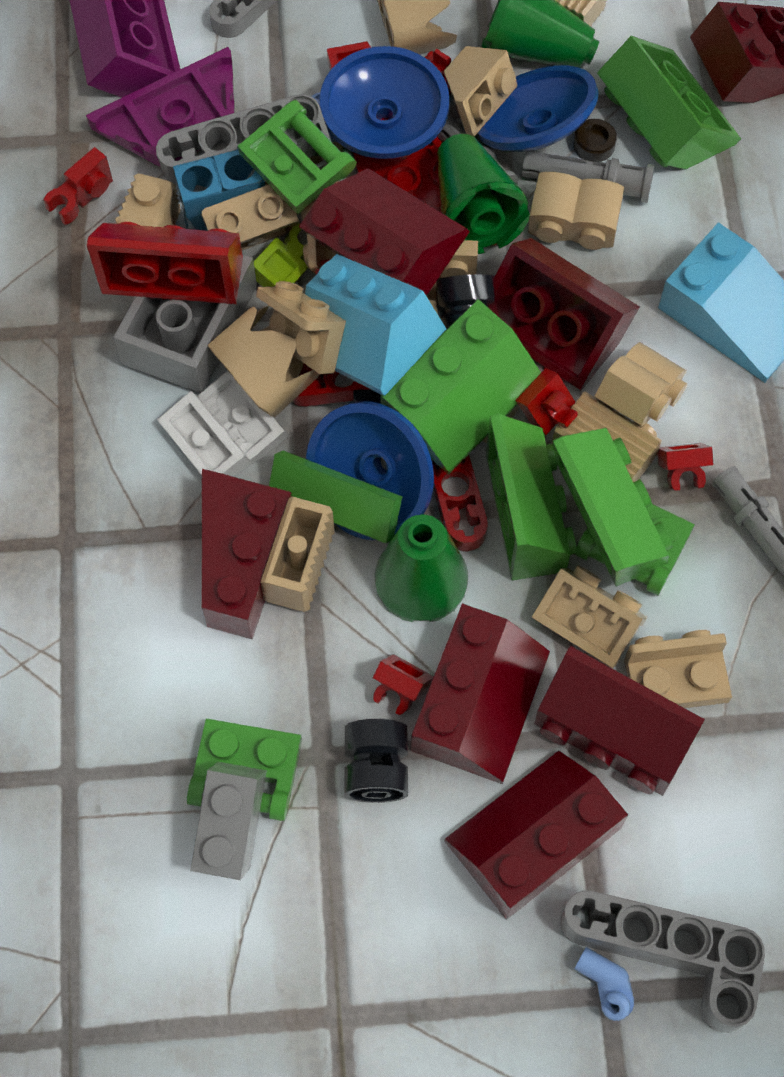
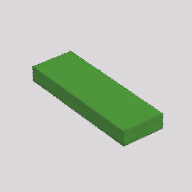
[269,450,402,544]

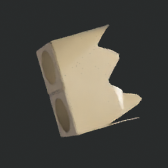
[377,0,457,54]
[208,305,320,417]

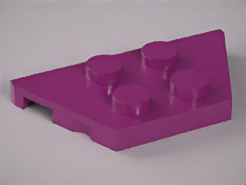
[86,47,235,168]

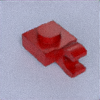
[43,147,113,225]

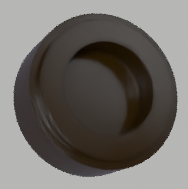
[573,119,617,162]

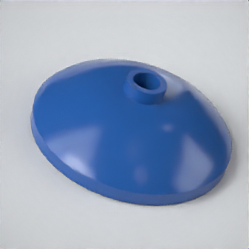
[320,46,450,159]
[477,65,599,152]
[306,401,434,540]

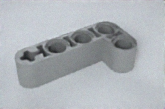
[156,94,331,185]
[560,890,765,1033]

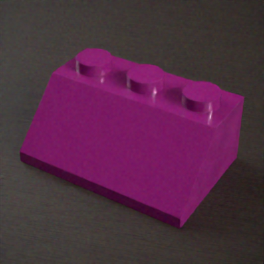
[69,0,180,97]

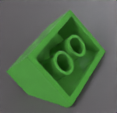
[597,36,741,170]
[381,299,541,475]
[486,414,576,581]
[553,428,673,587]

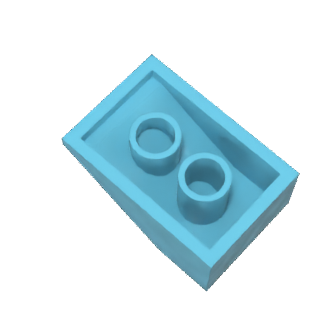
[658,222,784,383]

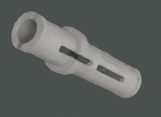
[711,466,784,577]

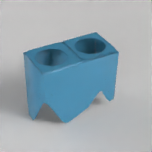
[173,150,266,231]

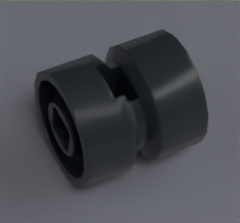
[436,274,495,334]
[344,719,408,803]

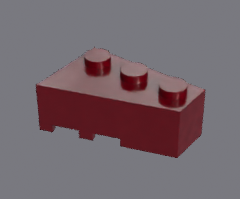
[202,469,292,639]

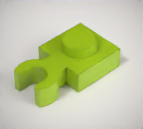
[254,223,308,287]

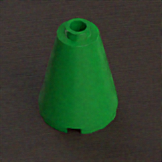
[480,0,599,68]
[437,134,530,254]
[375,514,468,622]

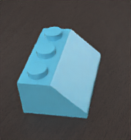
[305,254,446,396]

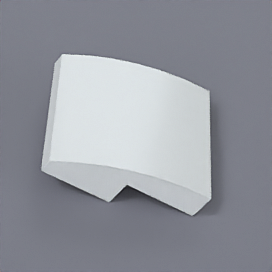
[157,370,289,476]

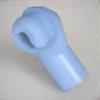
[574,947,634,1021]

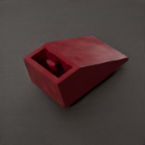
[690,2,784,103]

